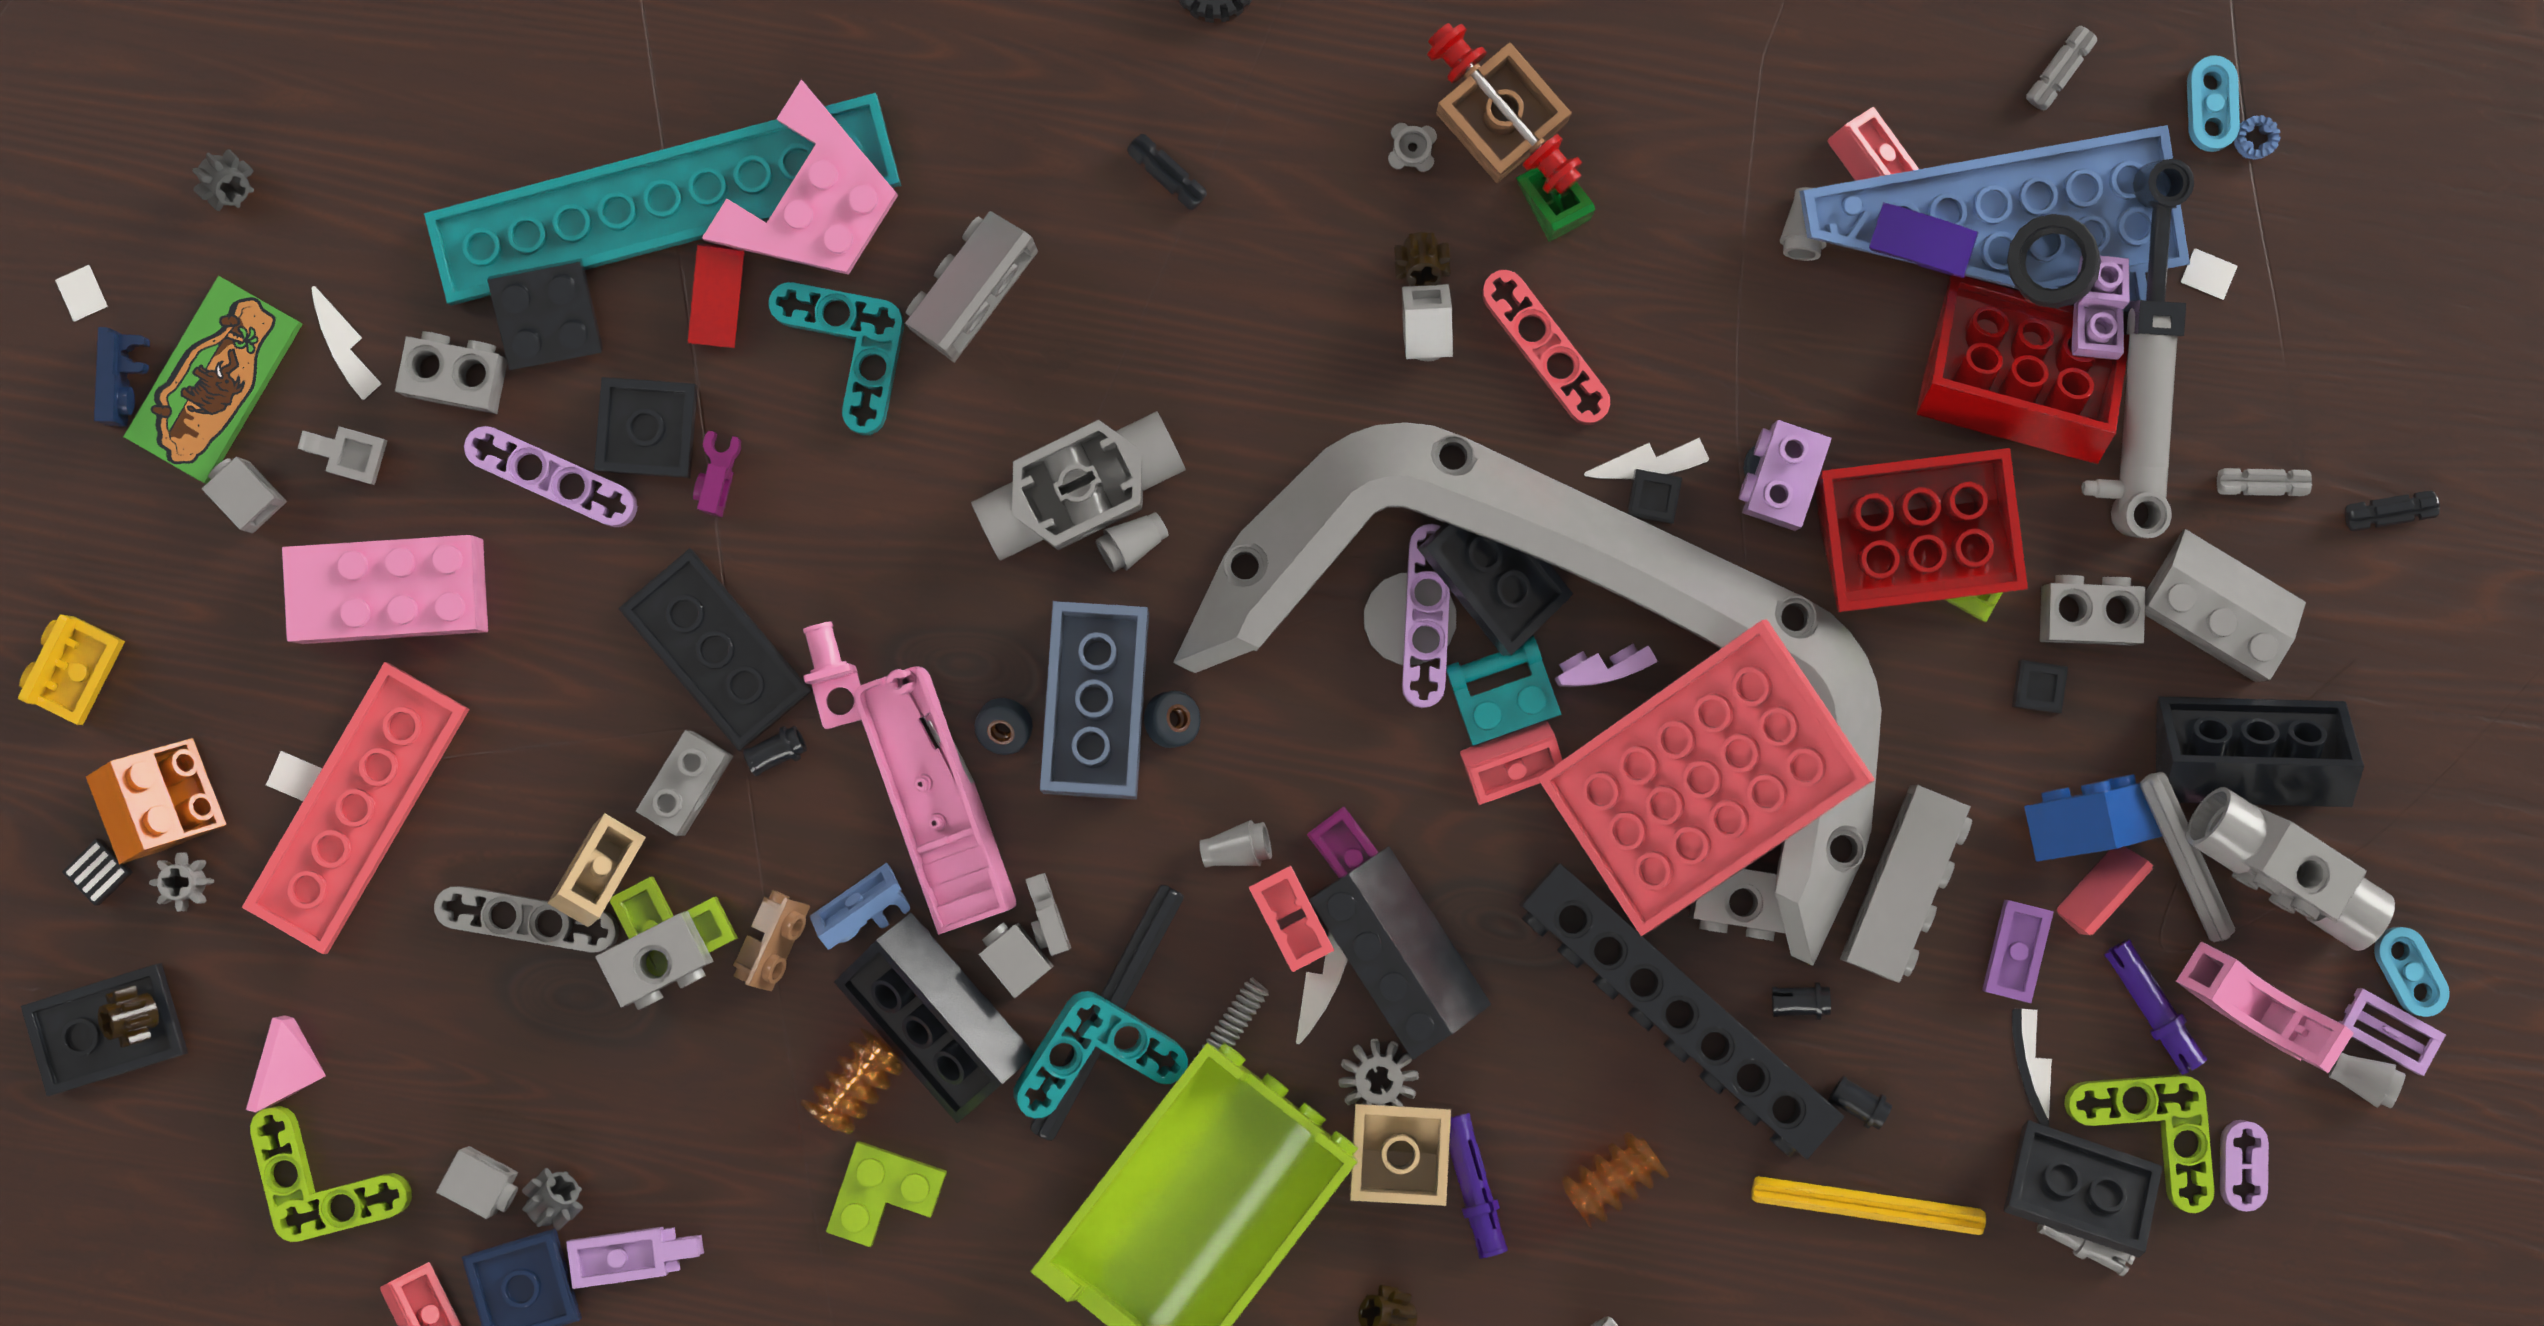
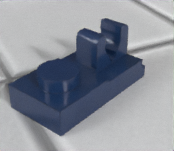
[94,327,150,427]

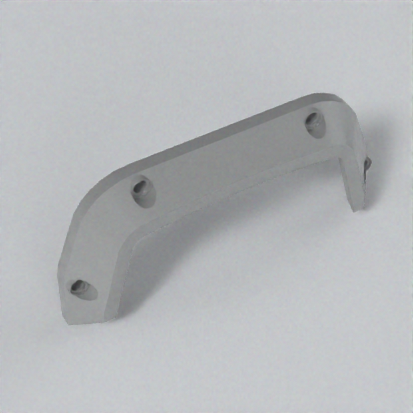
[1173,422,1882,966]

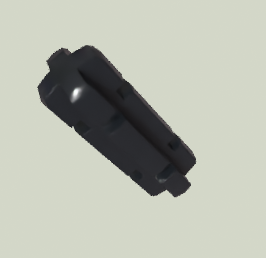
[1127,134,1207,210]
[2345,491,2440,531]

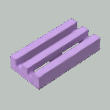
[2339,988,2446,1076]

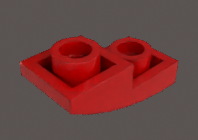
[688,243,744,348]

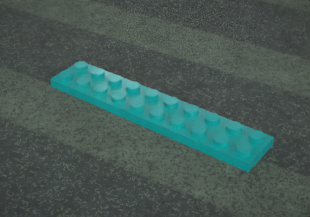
[424,93,901,306]

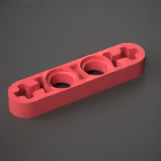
[1482,270,1610,425]

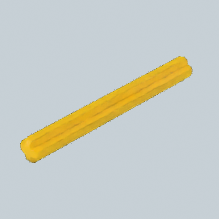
[1751,1176,1986,1235]

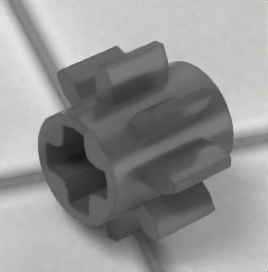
[192,149,254,211]
[522,1168,583,1230]

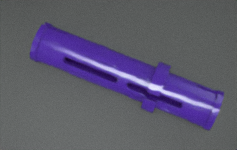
[2103,938,2208,1075]
[1449,1113,1508,1259]

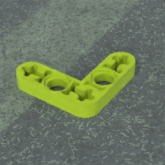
[2064,1074,2214,1213]
[250,1106,412,1242]

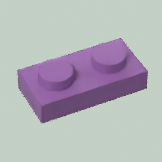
[1982,900,2054,1003]

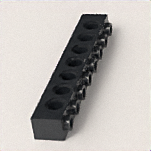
[1519,863,1845,1159]

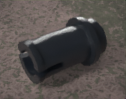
[743,726,807,777]
[1772,982,1831,1020]
[1828,1076,1892,1130]

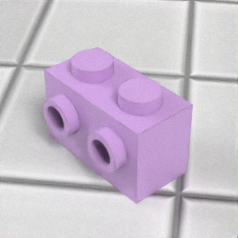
[1739,420,1832,531]

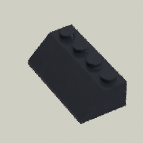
[2156,696,2364,807]
[1309,846,1492,1060]
[834,913,1034,1123]

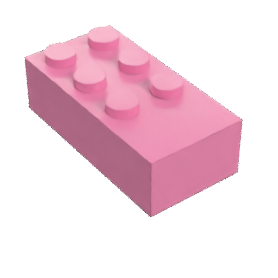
[282,535,488,644]

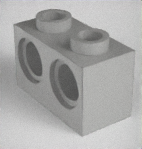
[395,331,507,414]
[2040,575,2145,646]

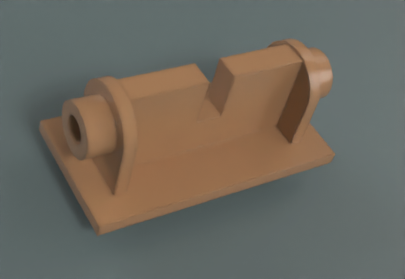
[733,890,810,992]

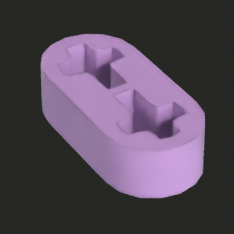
[2220,1120,2269,1212]

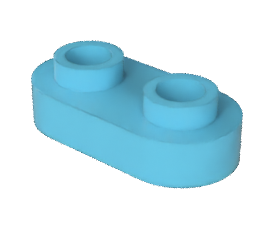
[2187,56,2240,152]
[2374,927,2450,1017]

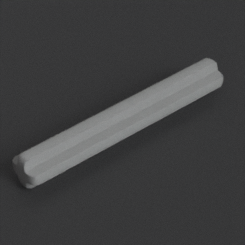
[2140,772,2235,942]

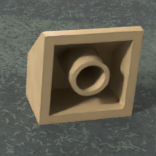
[1349,1104,1451,1206]

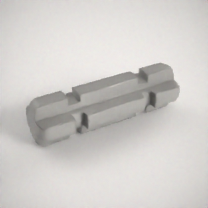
[2026,26,2097,111]
[2217,468,2312,496]

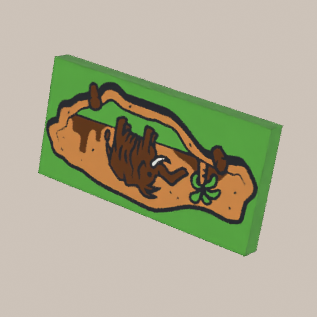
[124,276,303,484]

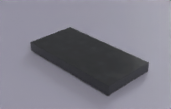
[618,548,812,751]

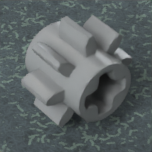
[149,853,214,912]

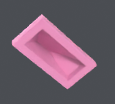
[246,1016,326,1112]

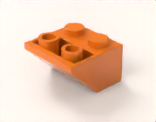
[86,738,226,864]

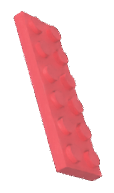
[242,662,470,954]

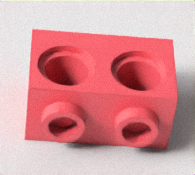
[1248,865,1335,972]

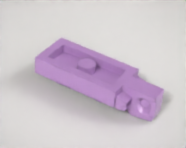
[566,1227,704,1289]

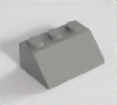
[905,211,1038,363]
[2145,529,2306,682]

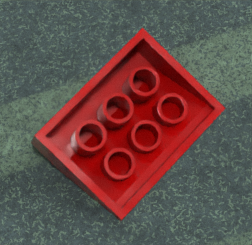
[1916,275,2129,464]
[1815,448,2028,612]

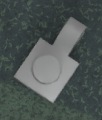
[297,426,387,485]

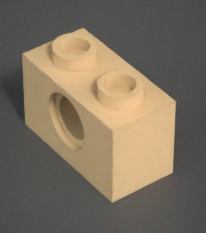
[547,813,646,927]

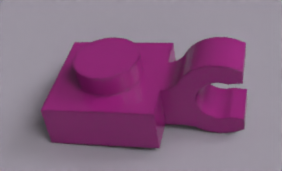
[693,431,741,517]

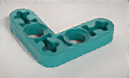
[769,282,904,435]
[1013,991,1188,1119]

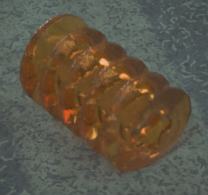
[801,1028,903,1134]
[1561,1132,1669,1230]

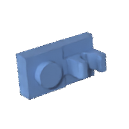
[810,863,910,950]

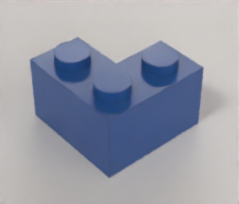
[2024,774,2162,862]

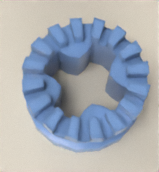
[2234,115,2281,160]

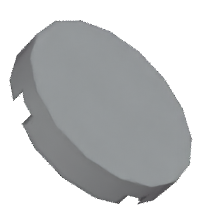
[1364,573,1456,665]

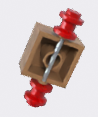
[1427,23,1583,195]

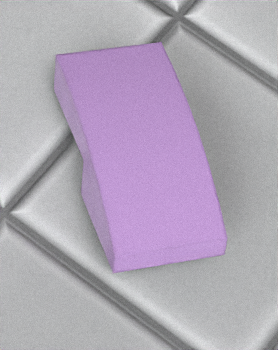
[2072,256,2130,360]
[1554,643,1658,687]

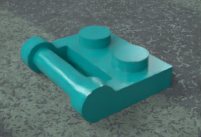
[1446,635,1562,746]

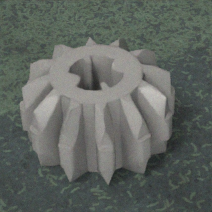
[1338,1038,1419,1107]

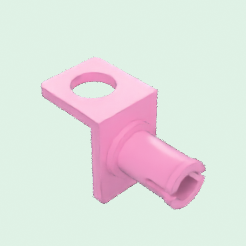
[803,621,862,729]

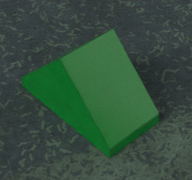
[1516,168,1596,242]

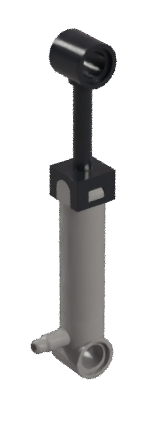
[2082,159,2194,538]

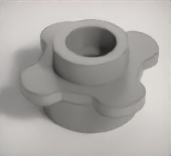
[1388,123,1437,172]

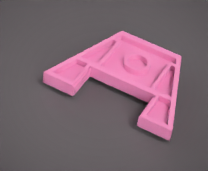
[702,79,898,275]

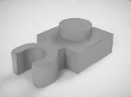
[1025,873,1071,956]

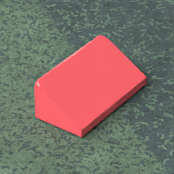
[1828,107,1918,181]
[1460,721,1563,805]
[2056,847,2154,935]
[380,1262,461,1326]

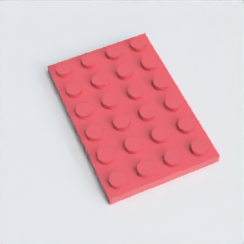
[1537,619,1875,936]

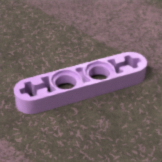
[464,426,638,527]
[1402,524,1450,708]

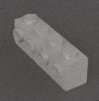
[1840,785,1972,983]

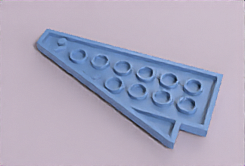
[1799,125,2190,314]

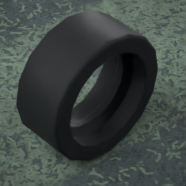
[2007,214,2101,308]

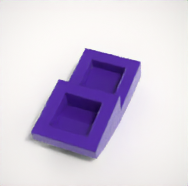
[1869,202,1978,278]

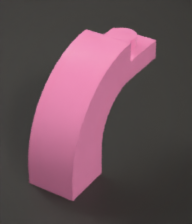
[2176,941,2354,1073]

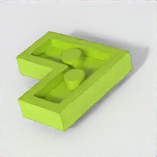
[610,877,738,977]
[826,1141,947,1247]

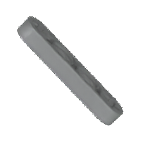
[434,886,619,952]

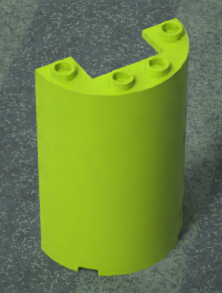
[1031,1042,1358,1326]

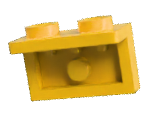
[18,614,125,725]

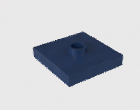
[462,1228,582,1326]

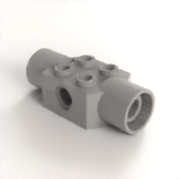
[971,411,1186,561]
[2186,787,2395,951]

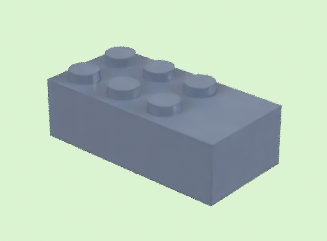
[1040,601,1149,800]

